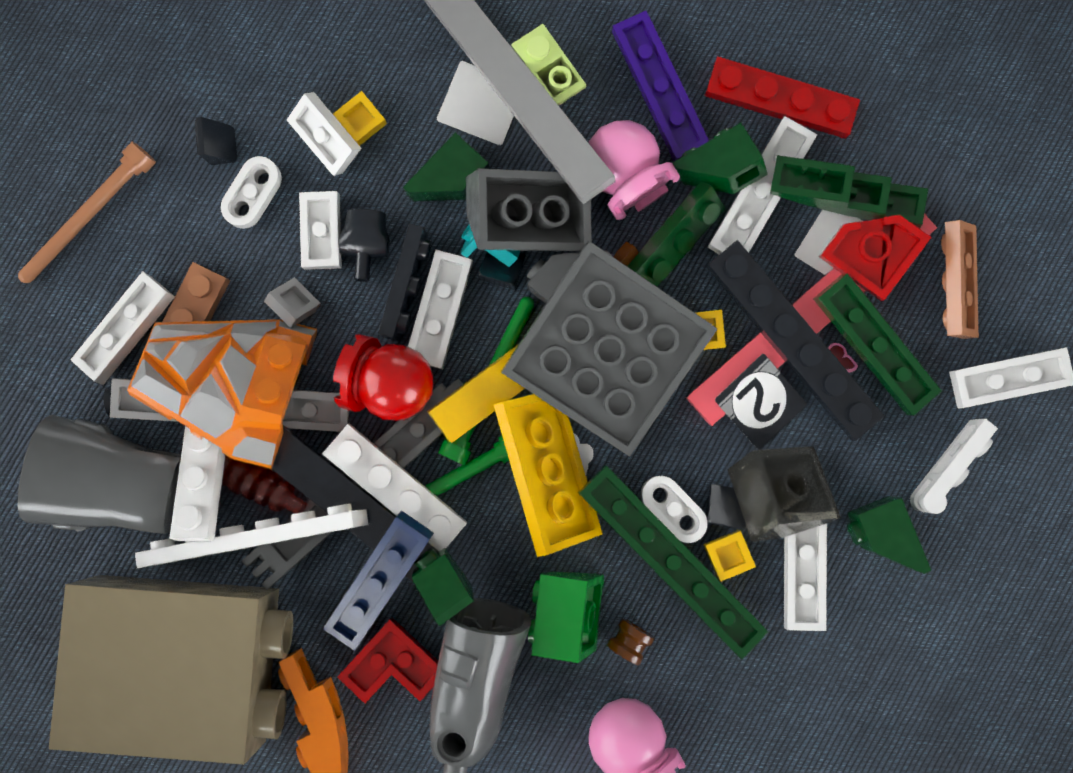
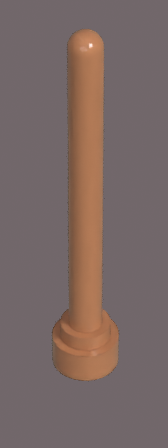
[18,141,156,283]

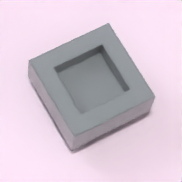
[264,277,321,328]

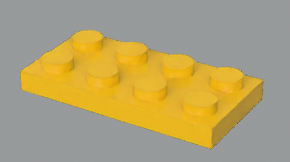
[494,394,603,557]

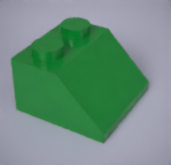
[528,571,604,663]

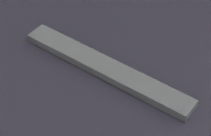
[424,0,615,204]

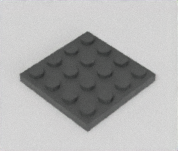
[501,241,718,457]

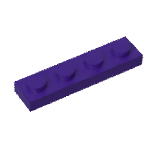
[612,11,709,162]

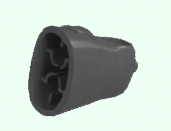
[17,415,181,534]
[430,598,531,773]

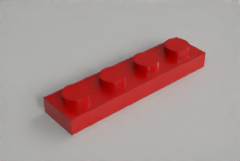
[704,56,860,139]

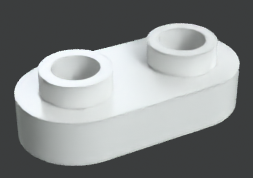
[221,156,282,229]
[641,476,708,543]

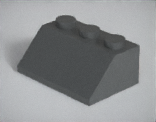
[466,168,592,252]

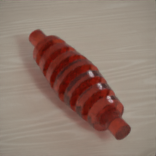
[182,442,307,514]

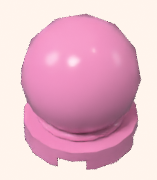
[588,120,680,220]
[588,698,686,773]

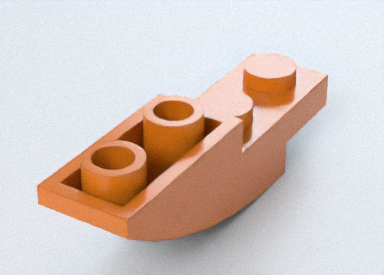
[278,648,349,773]

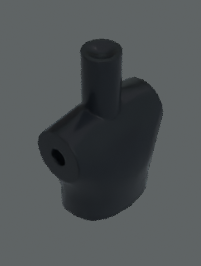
[339,209,390,282]

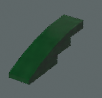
[770,155,928,229]

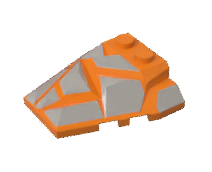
[127,319,317,469]

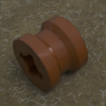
[606,618,655,666]

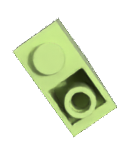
[511,24,586,106]

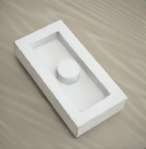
[287,92,361,176]
[299,191,342,270]

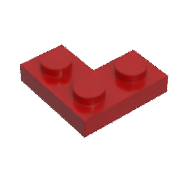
[337,618,438,703]

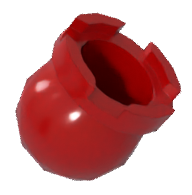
[333,334,433,420]

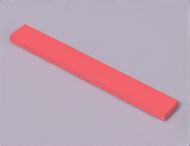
[686,213,937,426]

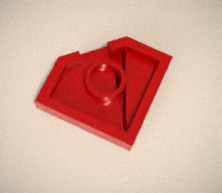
[818,215,931,301]

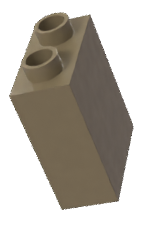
[49,575,293,765]

